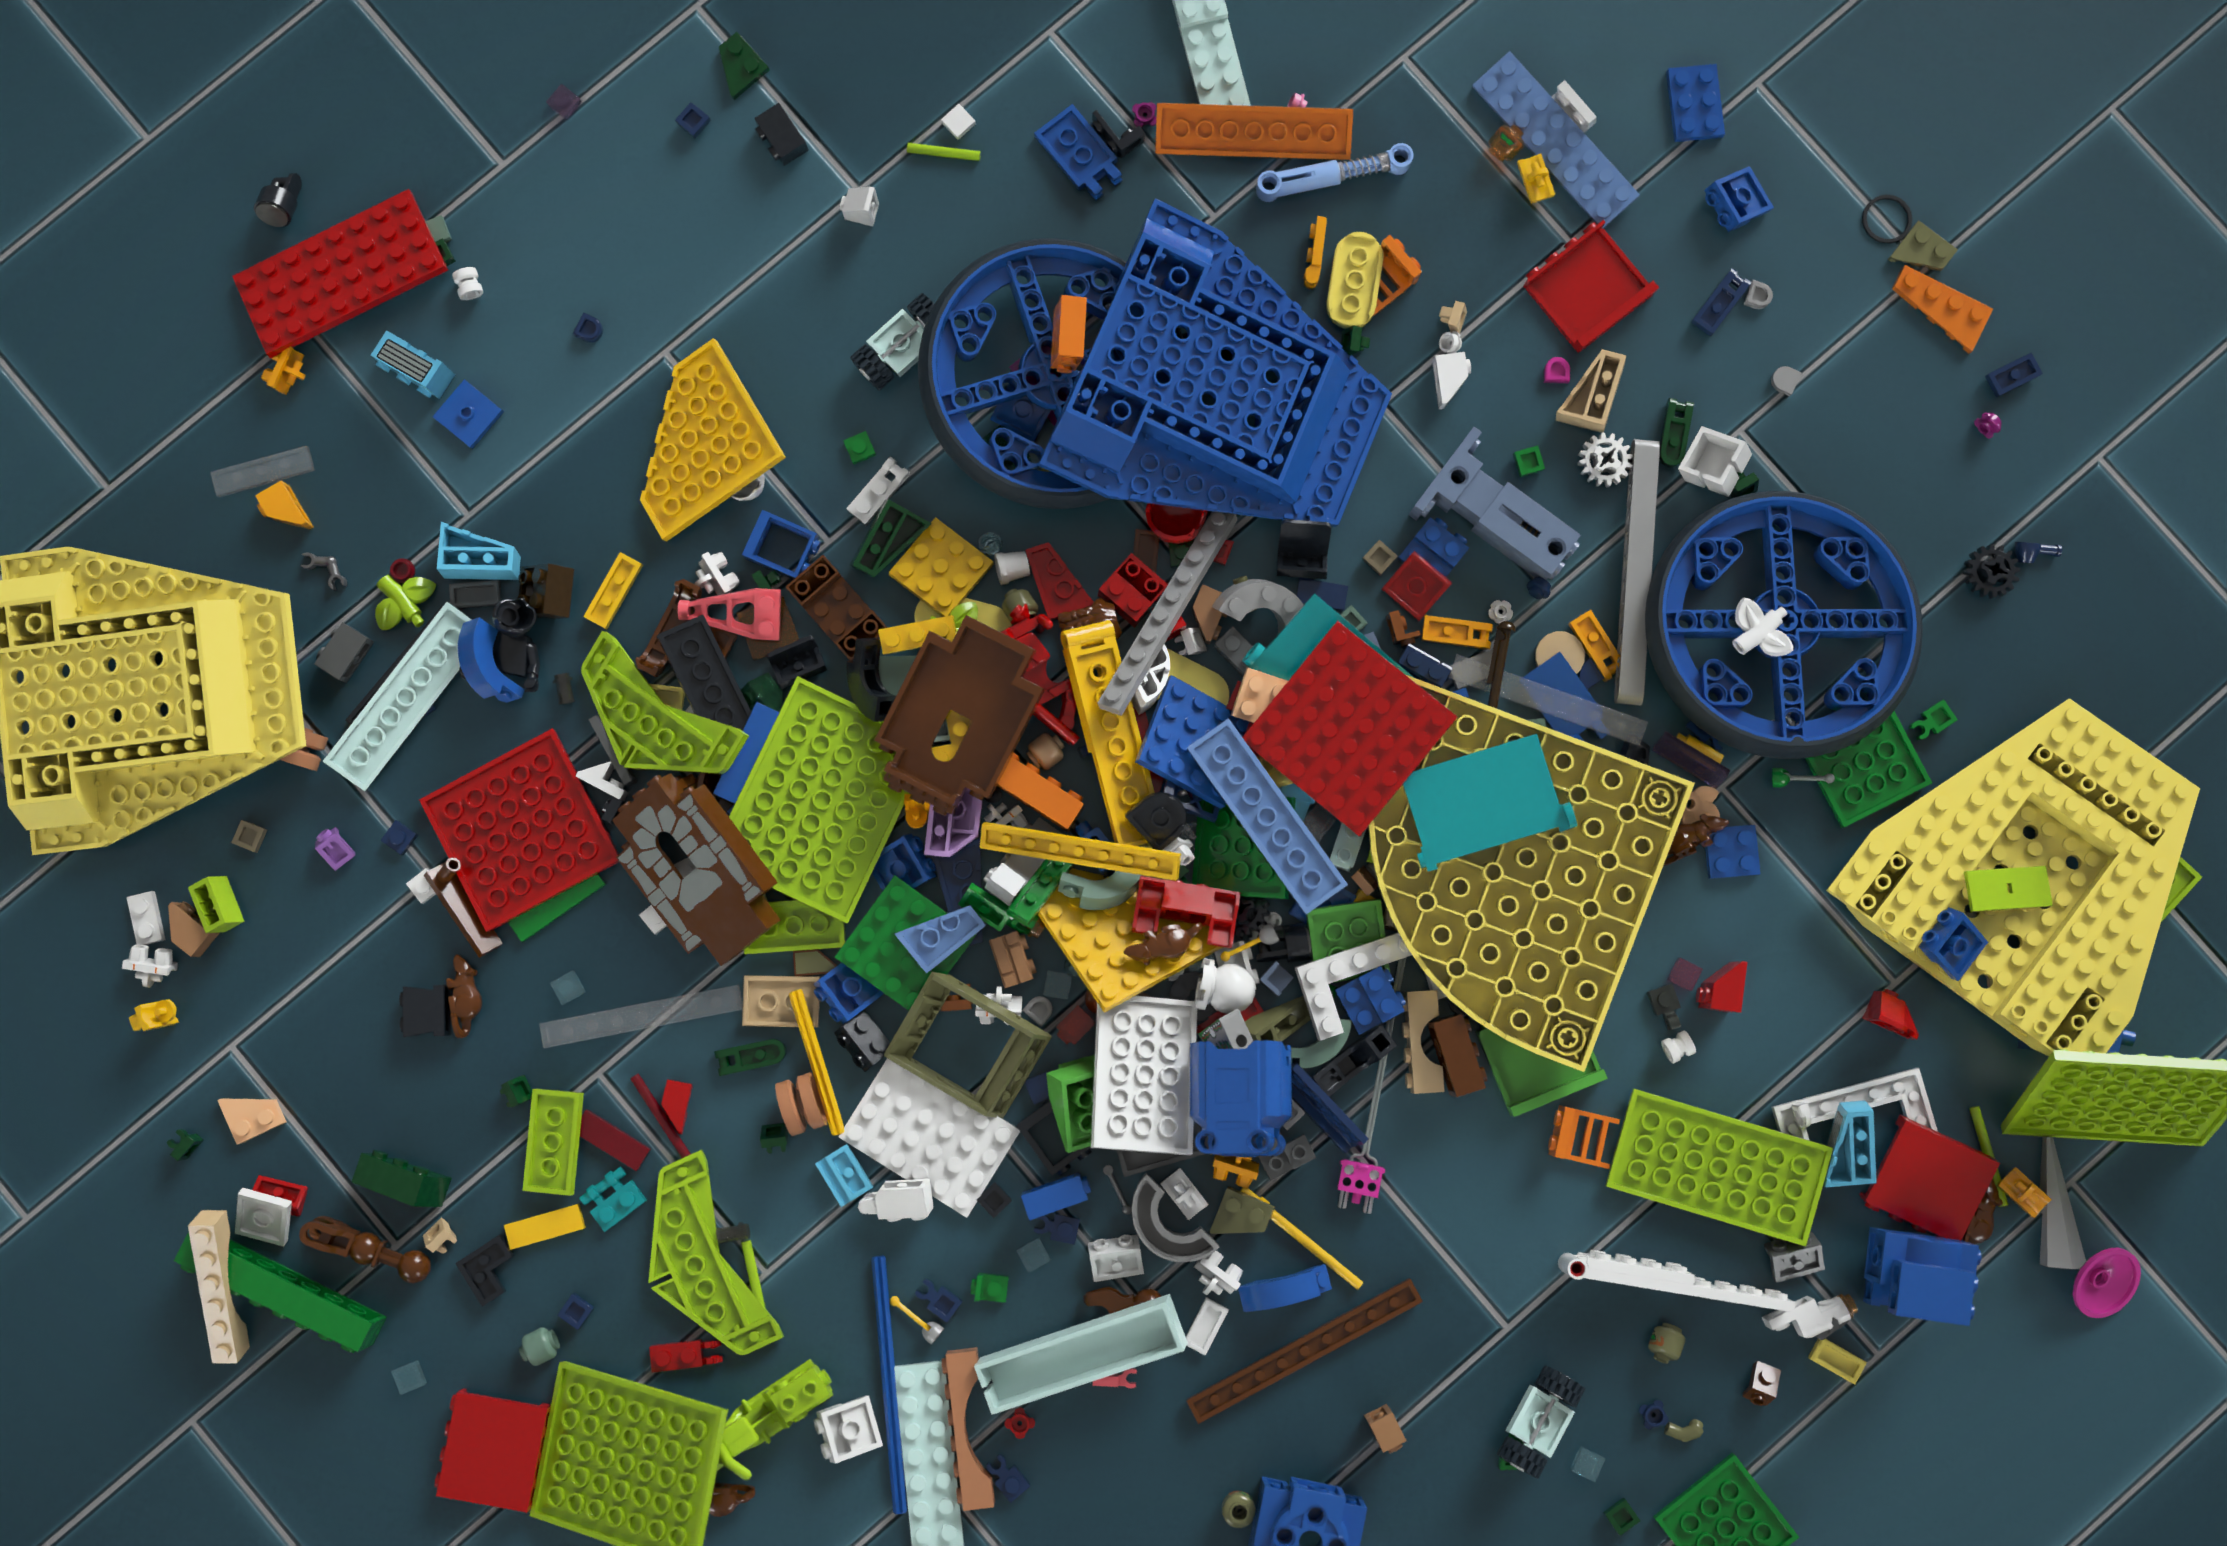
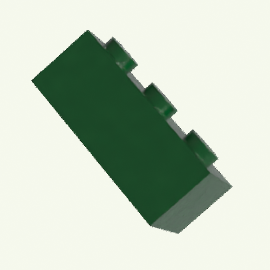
[850,499,932,577]
[352,1150,452,1207]

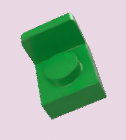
[971,1273,1009,1303]

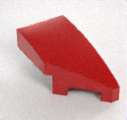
[661,1079,693,1134]

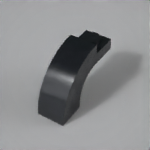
[846,638,896,722]

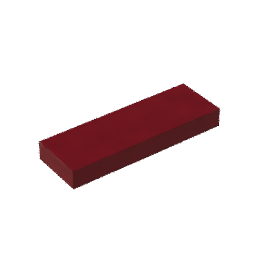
[580,1109,651,1171]

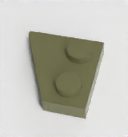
[1888,220,1958,271]
[1210,1186,1275,1234]

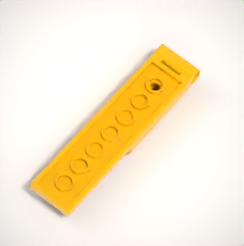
[1060,620,1155,846]

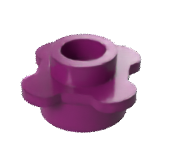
[1132,102,1156,127]
[1974,412,2002,439]

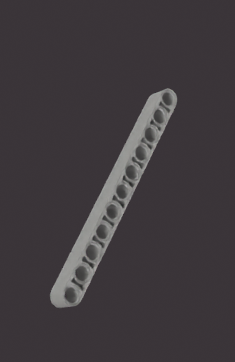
[1614,439,1660,706]

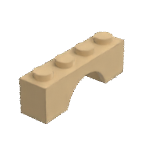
[1402,990,1445,1094]

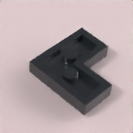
[455,1234,515,1306]

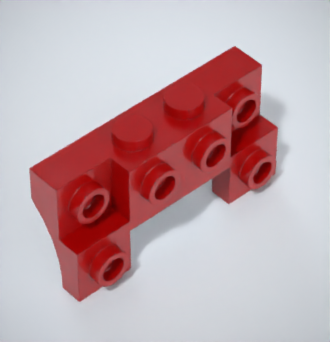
[1131,876,1240,948]

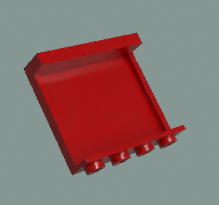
[1523,220,1659,354]
[1860,1115,2000,1240]
[434,1388,551,1512]

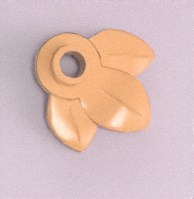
[1681,786,1720,824]

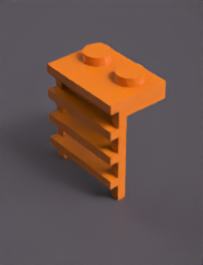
[1373,235,1422,317]
[1548,1105,1620,1169]

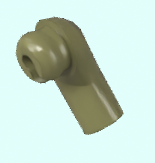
[1664,1419,1704,1442]

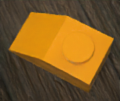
[255,480,314,529]

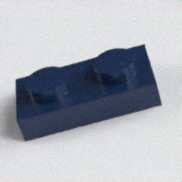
[1985,353,2043,398]

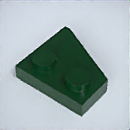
[719,32,770,100]

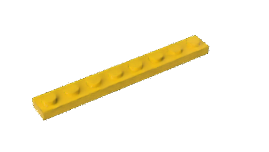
[980,822,1181,881]

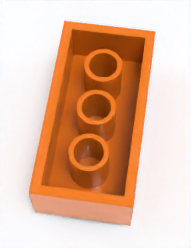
[997,753,1085,832]

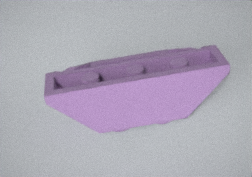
[924,788,982,857]

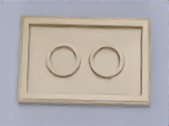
[742,975,820,1027]

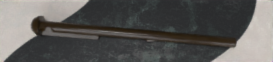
[1487,621,1516,709]

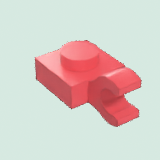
[1092,1368,1137,1388]

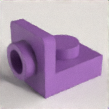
[315,827,355,871]

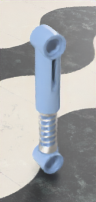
[1256,143,1413,202]

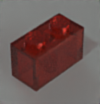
[1056,1005,1096,1045]

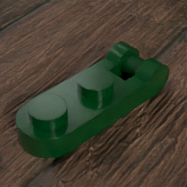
[1659,398,1694,467]
[714,1039,786,1076]

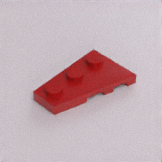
[1025,542,1094,620]

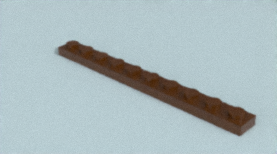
[1186,1278,1423,1424]

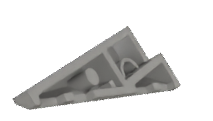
[2039,1137,2086,1269]

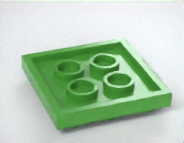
[1306,898,1390,983]

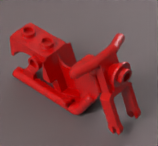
[1001,603,1080,745]

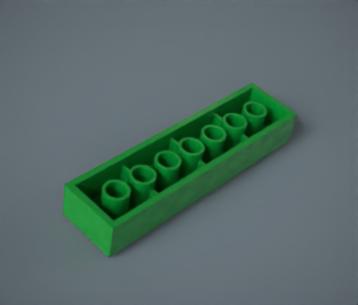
[174,1233,387,1353]

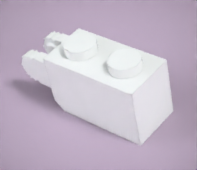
[858,1179,934,1222]

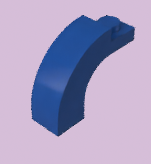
[458,617,525,703]
[1238,1264,1332,1312]

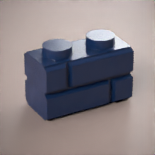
[1397,644,1452,688]

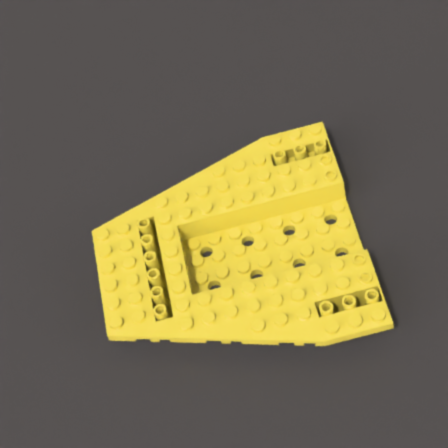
[0,546,306,855]
[1826,698,2200,1056]

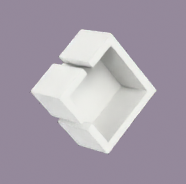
[1678,426,1752,497]

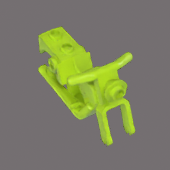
[717,1359,833,1480]

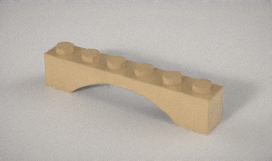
[188,1210,250,1363]

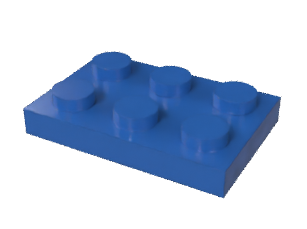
[1666,64,1725,142]

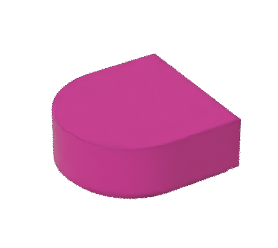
[1544,357,1570,384]

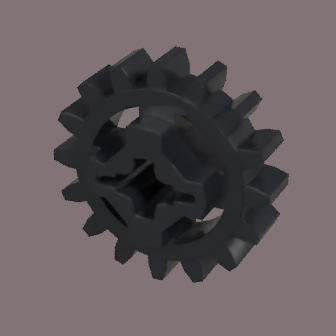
[1963,544,2021,599]
[1234,896,1271,939]

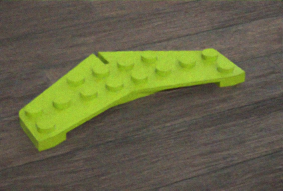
[581,631,749,774]
[648,1150,784,1355]

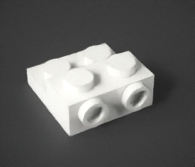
[814,1395,883,1464]

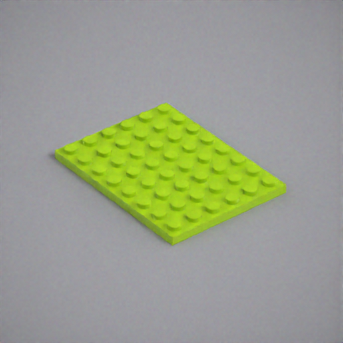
[729,676,909,924]
[2001,1049,2227,1146]
[530,1361,728,1546]

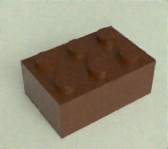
[1427,1014,1488,1097]

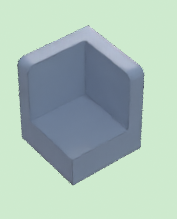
[1259,961,1294,997]

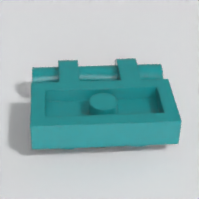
[579,1166,647,1232]

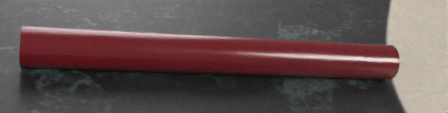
[630,1073,691,1158]

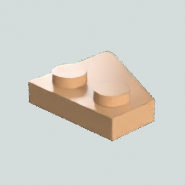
[217,1098,286,1145]

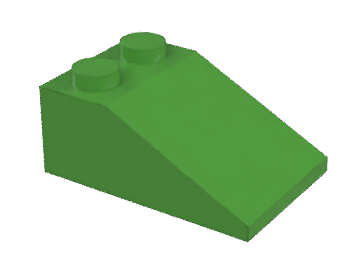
[1046,1060,1095,1153]

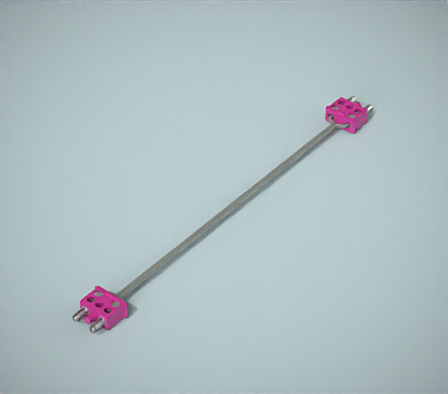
[1338,957,1406,1214]

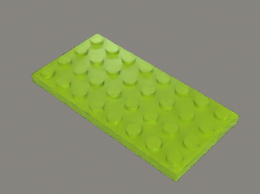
[1605,1088,1833,1247]

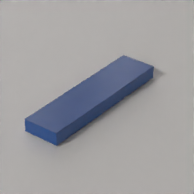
[713,702,780,804]

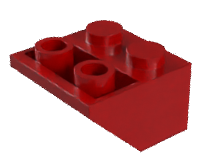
[1097,553,1168,628]

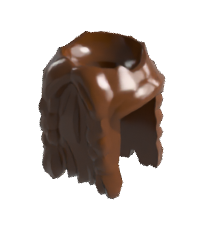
[1058,598,1122,641]

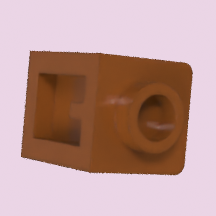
[1386,610,1421,647]
[941,984,976,1011]

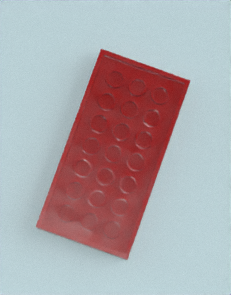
[232,189,448,359]

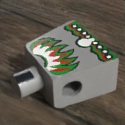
[1198,1009,1253,1049]

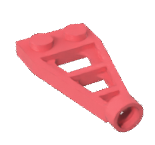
[678,588,781,641]

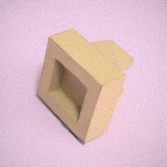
[1439,301,1467,334]
[423,1217,457,1254]

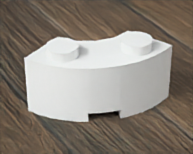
[1131,644,1170,715]

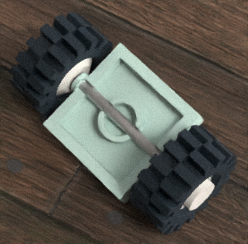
[850,293,935,391]
[1497,1365,1586,1479]

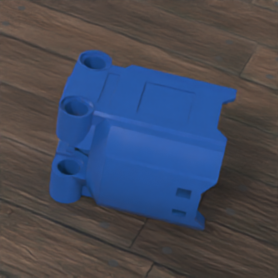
[1190,1041,1292,1157]

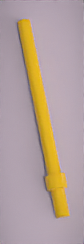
[1240,1187,1363,1290]

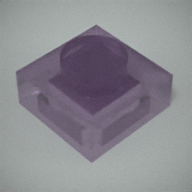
[546,84,582,120]

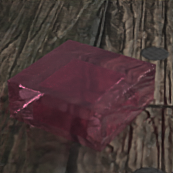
[1667,958,1703,991]

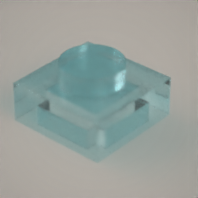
[550,971,586,1005]

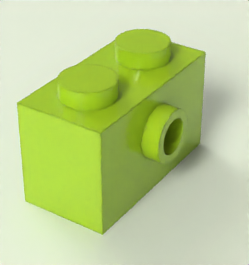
[188,876,245,933]

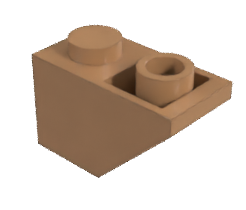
[1192,584,1227,645]
[168,901,219,957]

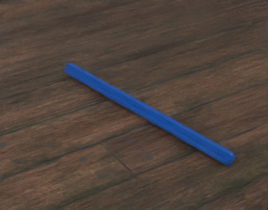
[871,1256,907,1514]

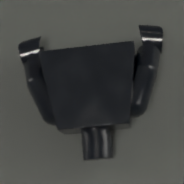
[459,631,540,692]

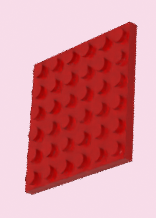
[1242,621,1458,837]
[419,728,619,932]

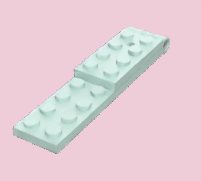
[1172,0,1251,106]

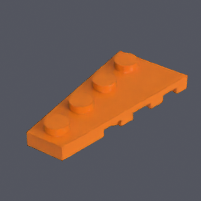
[1892,265,1993,354]

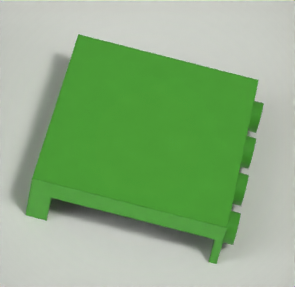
[1475,1024,1608,1117]

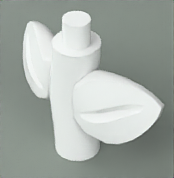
[1732,598,1793,657]

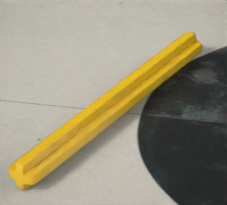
[789,989,844,1136]

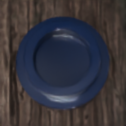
[1527,577,1551,599]

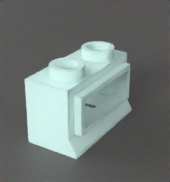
[1330,821,1366,872]

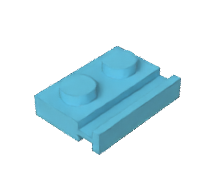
[815,1143,873,1207]

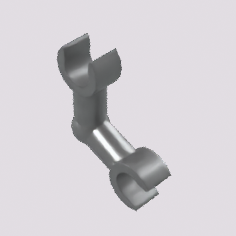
[301,552,347,590]

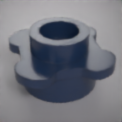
[1639,1400,1668,1430]

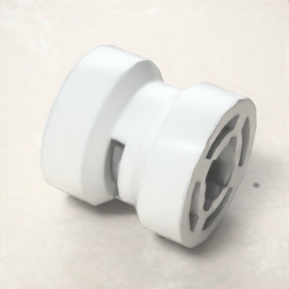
[452,267,483,300]
[1661,1030,1696,1064]

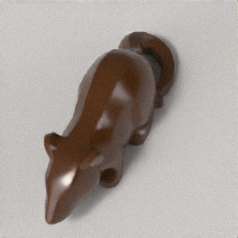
[1663,814,1729,866]
[1123,922,1203,966]
[446,954,482,1038]
[1962,1179,2003,1244]
[709,1483,755,1517]

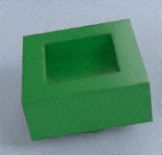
[843,431,876,465]
[1513,446,1545,477]

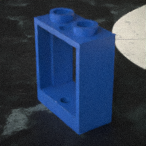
[742,510,821,580]
[1021,1172,1091,1221]

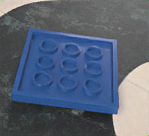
[1135,675,1254,809]

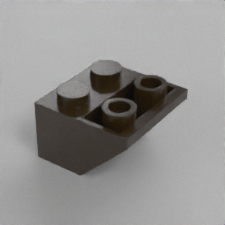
[517,563,574,619]

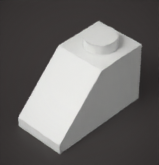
[840,186,879,227]
[1432,352,1471,409]

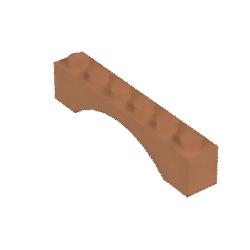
[942,1347,995,1511]

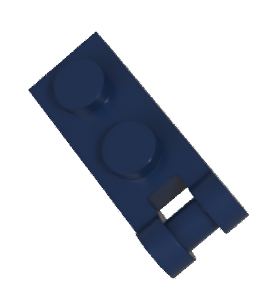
[1691,268,1752,337]

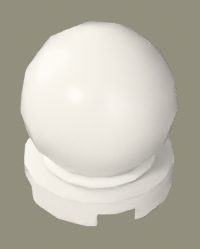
[1194,958,1255,1014]

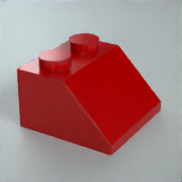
[1696,961,1748,1013]

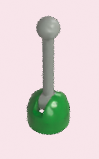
[1772,768,1835,788]

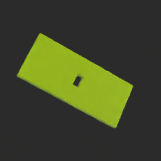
[1964,866,2053,912]

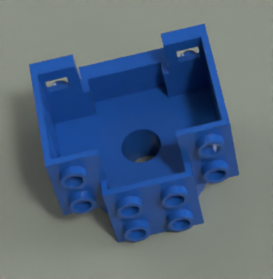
[1863,1227,1981,1326]
[1248,1476,1367,1546]

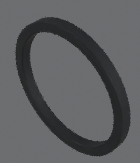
[1862,195,1912,244]

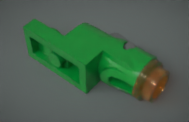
[958,883,1046,939]

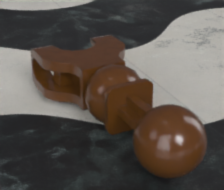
[299,1216,431,1283]

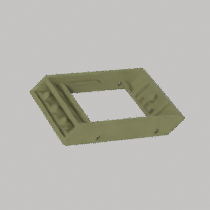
[884,972,1052,1119]

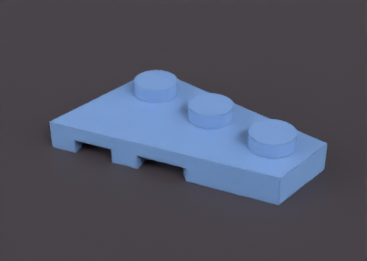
[894,905,986,974]

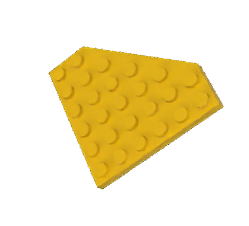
[640,338,786,542]
[1037,868,1223,1013]

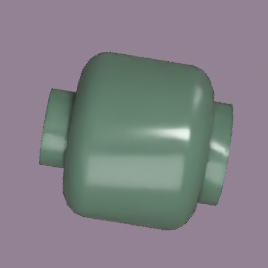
[519,1327,560,1366]

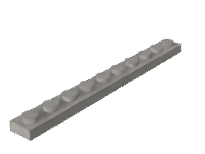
[1098,511,1237,716]

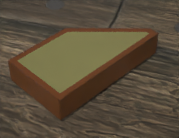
[793,949,837,976]

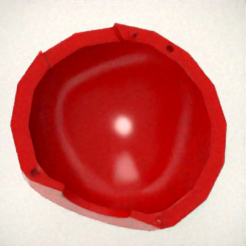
[1145,503,1208,544]

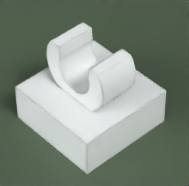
[1175,628,1207,655]

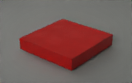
[1382,551,1452,621]

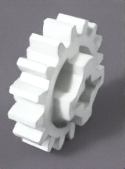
[1578,433,1633,488]

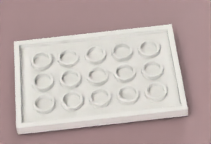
[1091,996,1197,1155]
[839,1058,1020,1218]

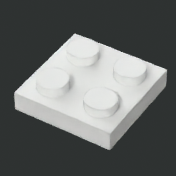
[235,1188,292,1247]

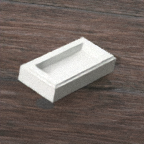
[1185,1297,1229,1355]

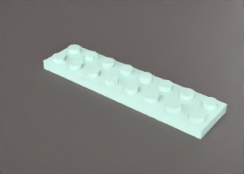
[323,602,472,791]
[894,1360,964,1546]

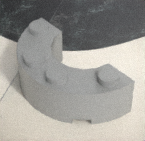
[1212,579,1304,637]
[983,817,1062,906]
[1132,1172,1220,1262]

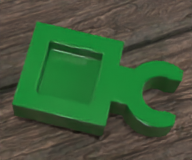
[1909,699,1958,740]

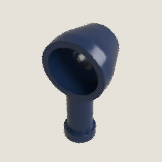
[2014,542,2062,563]

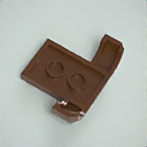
[635,579,738,677]

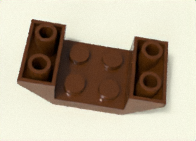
[786,555,888,661]

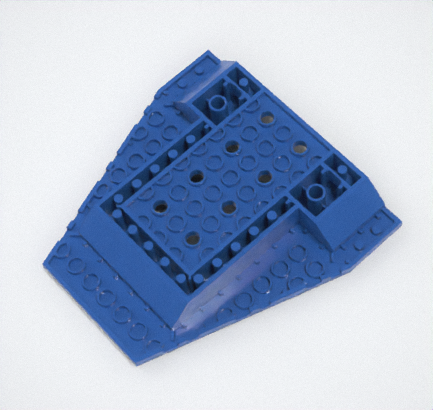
[1038,198,1392,527]

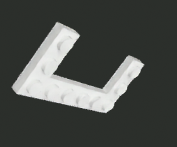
[1295,933,1447,1041]
[1771,1068,1938,1141]

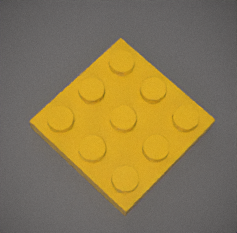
[889,517,994,617]

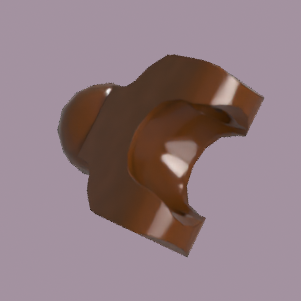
[1082,1286,1162,1314]

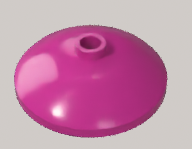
[2073,1248,2141,1318]

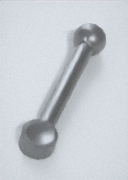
[1103,1165,1132,1214]

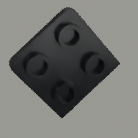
[1277,519,1331,579]

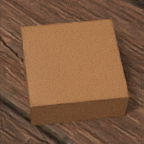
[1351,865,1378,896]

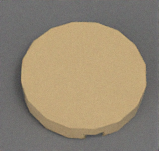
[1535,631,1585,674]

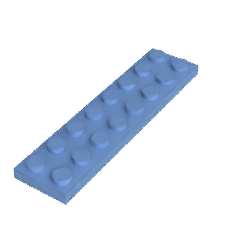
[1473,51,1640,228]
[1187,718,1348,914]

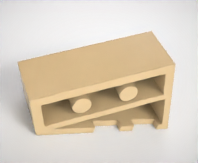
[1556,349,1626,433]

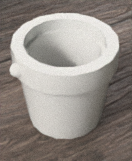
[994,551,1030,585]

